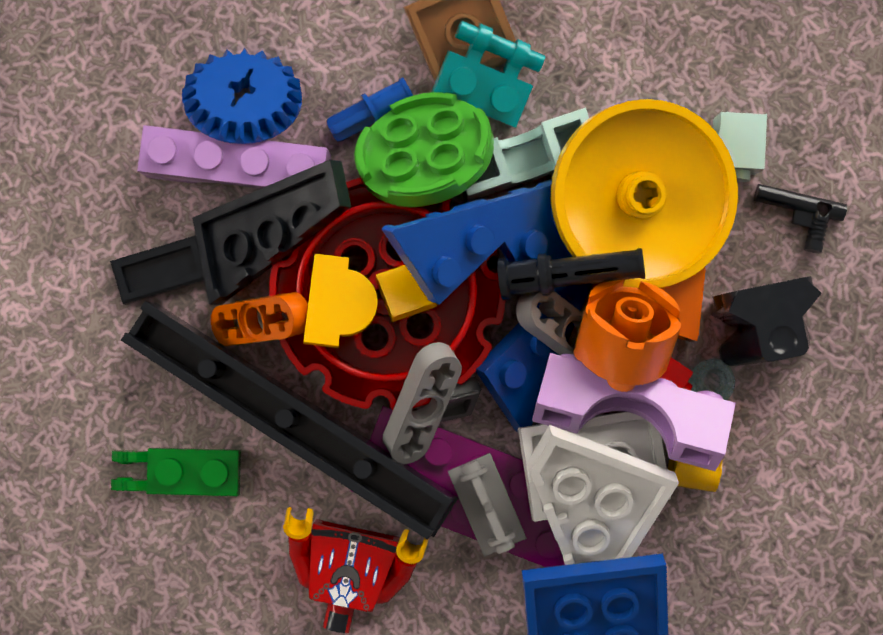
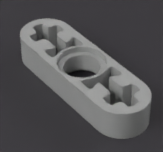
[516,292,583,355]
[383,342,462,464]

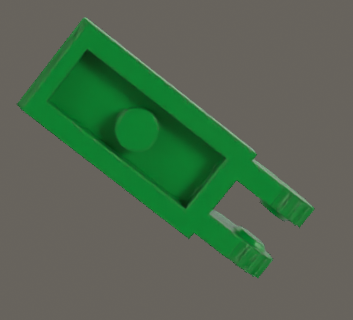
[111,448,241,496]

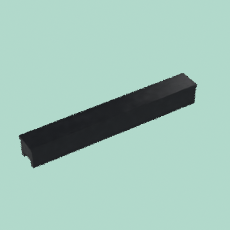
[121,301,458,540]

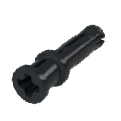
[497,248,646,300]

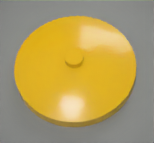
[551,99,738,288]

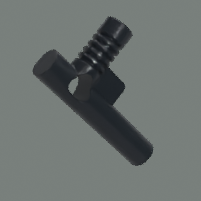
[754,184,847,253]

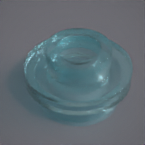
[689,359,735,400]

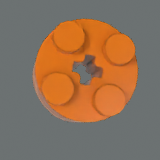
[574,280,681,392]

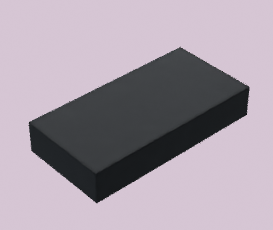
[110,235,204,305]

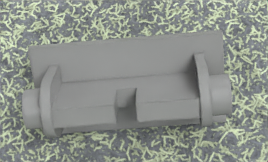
[448,453,527,557]

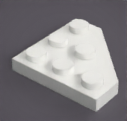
[527,425,679,565]

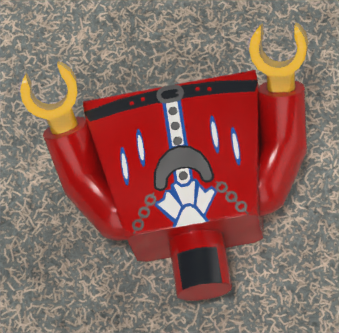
[283,507,429,633]

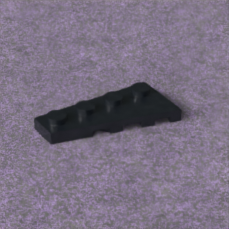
[192,160,351,305]

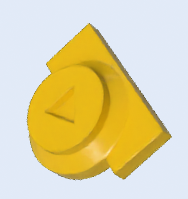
[303,254,378,348]

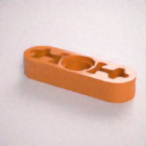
[211,292,308,346]

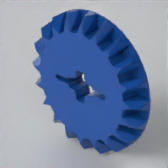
[182,48,302,144]

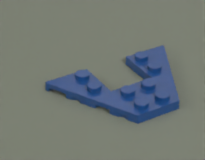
[382,180,592,433]

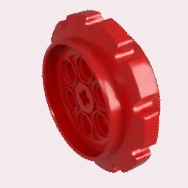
[269,178,506,410]

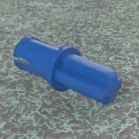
[326,77,413,142]

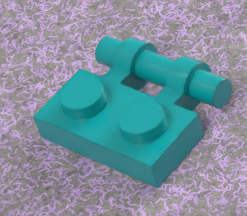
[431,21,545,128]

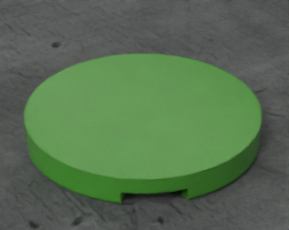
[354,92,494,207]

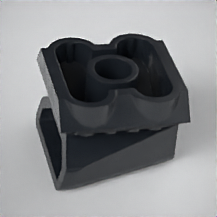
[711,276,822,366]

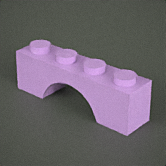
[137,125,331,189]
[532,353,736,471]

